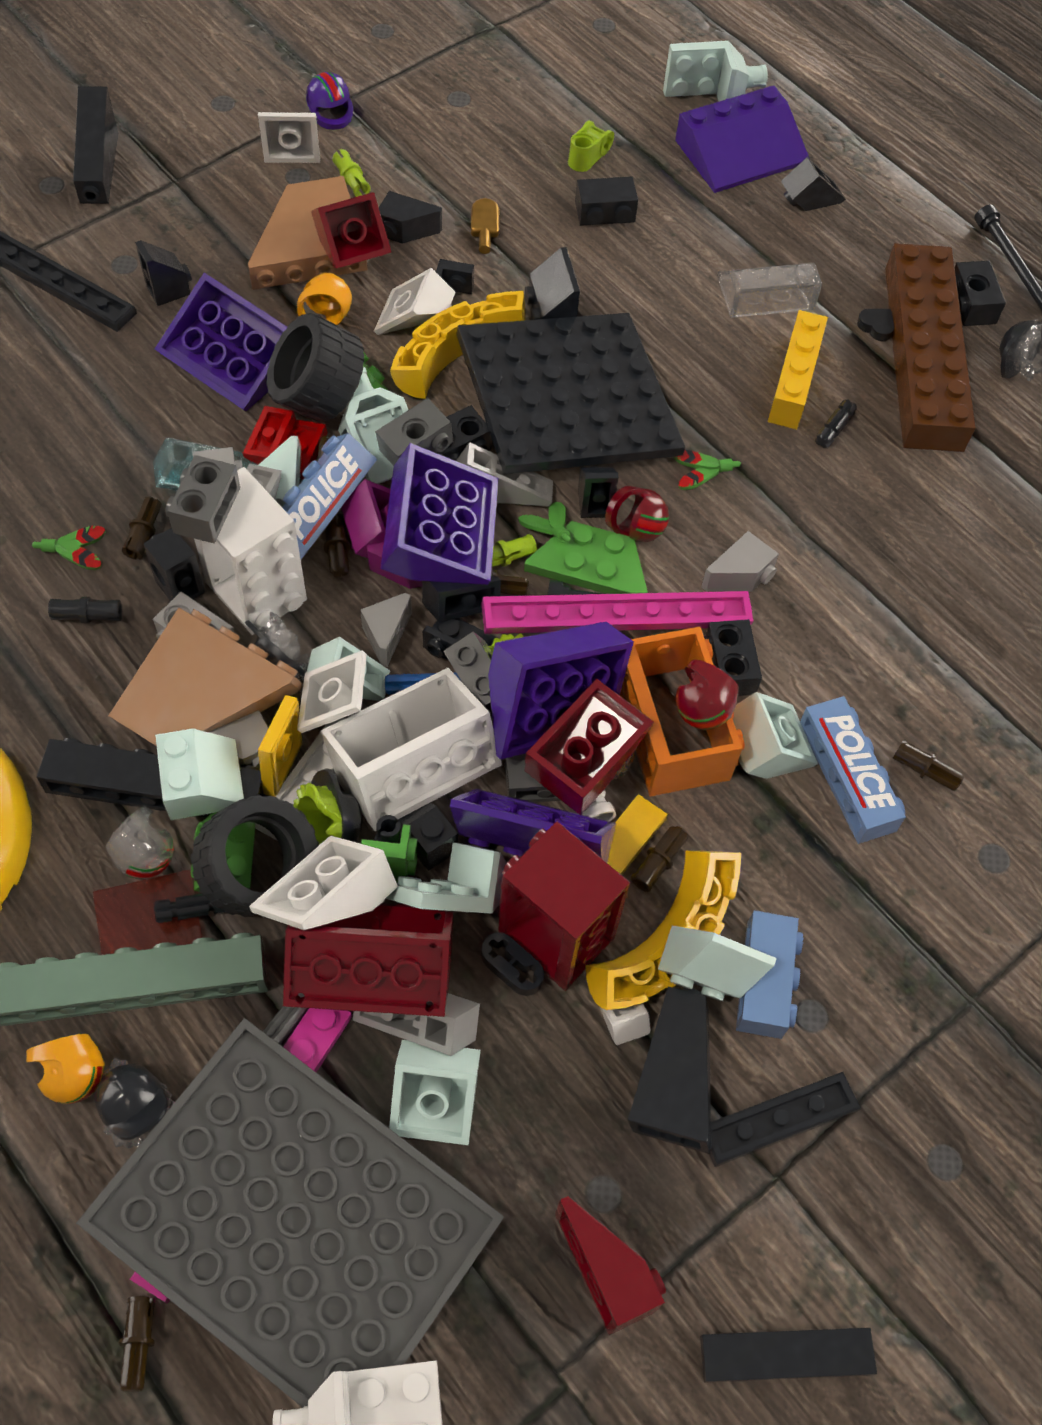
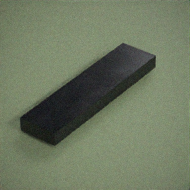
[709,1072,861,1167]
[700,1328,877,1383]

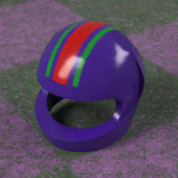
[306,72,353,130]

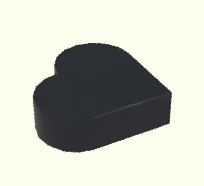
[857,309,894,341]

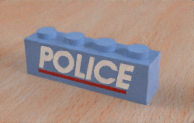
[282,433,377,559]
[800,696,906,844]

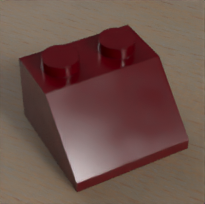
[311,192,392,269]

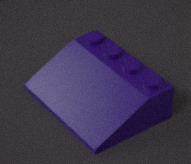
[675,85,810,193]
[155,273,287,411]
[380,443,499,584]
[488,622,634,760]
[450,788,616,862]

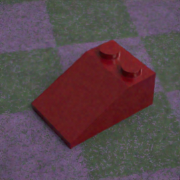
[524,679,654,816]
[555,1196,666,1336]

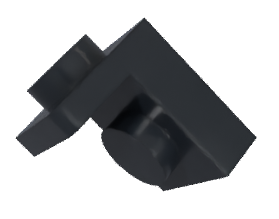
[434,259,474,294]

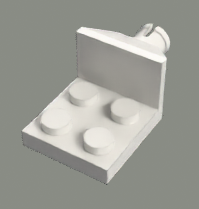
[273,1361,442,1425]

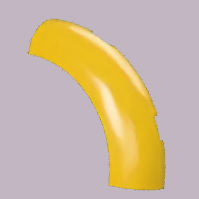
[390,291,525,399]
[0,748,32,911]
[586,850,741,1010]

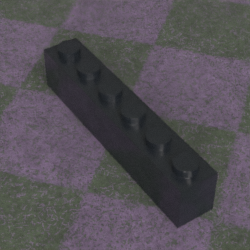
[37,738,266,818]

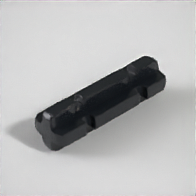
[815,399,857,448]
[153,893,225,923]

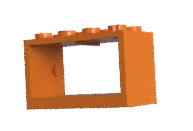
[619,627,745,797]

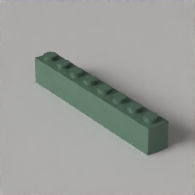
[0,933,268,1026]

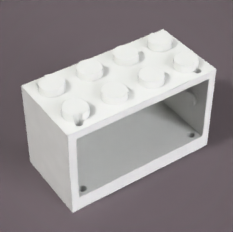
[194,467,307,635]
[321,668,502,831]

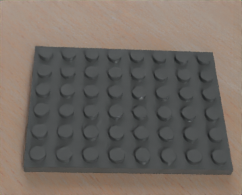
[76,1018,504,1408]

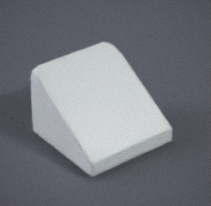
[599,1003,651,1045]

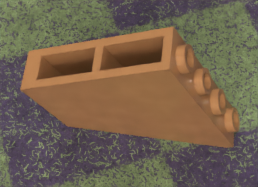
[248,176,367,290]
[108,608,303,746]

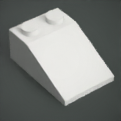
[249,836,398,930]

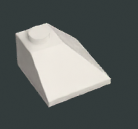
[258,112,320,163]
[374,268,456,335]
[297,650,367,733]

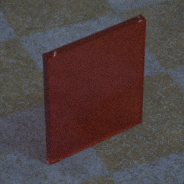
[93,869,203,955]

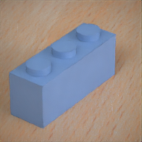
[736,910,803,1039]

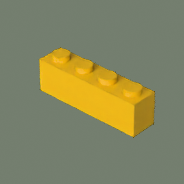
[768,310,828,430]

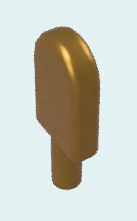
[471,198,499,254]

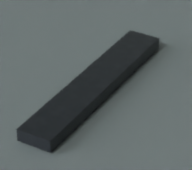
[0,231,137,332]

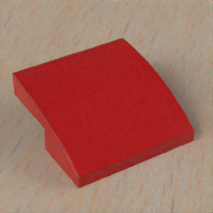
[243,406,328,480]

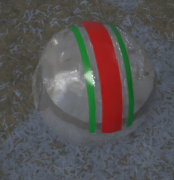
[106,806,174,880]

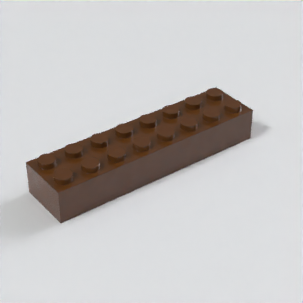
[885,243,975,452]

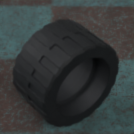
[267,313,364,422]
[191,795,319,917]

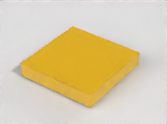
[258,695,302,797]

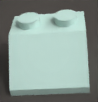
[733,692,818,779]
[155,729,244,820]
[658,925,777,1001]
[389,1040,481,1145]

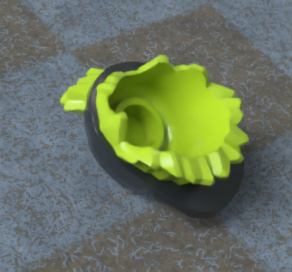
[293,768,362,845]

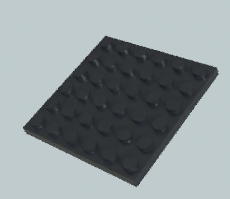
[456,313,686,474]

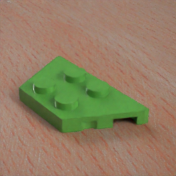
[524,521,648,594]

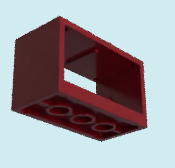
[498,821,630,991]
[283,903,454,1017]

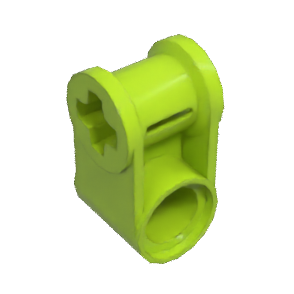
[568,120,614,172]

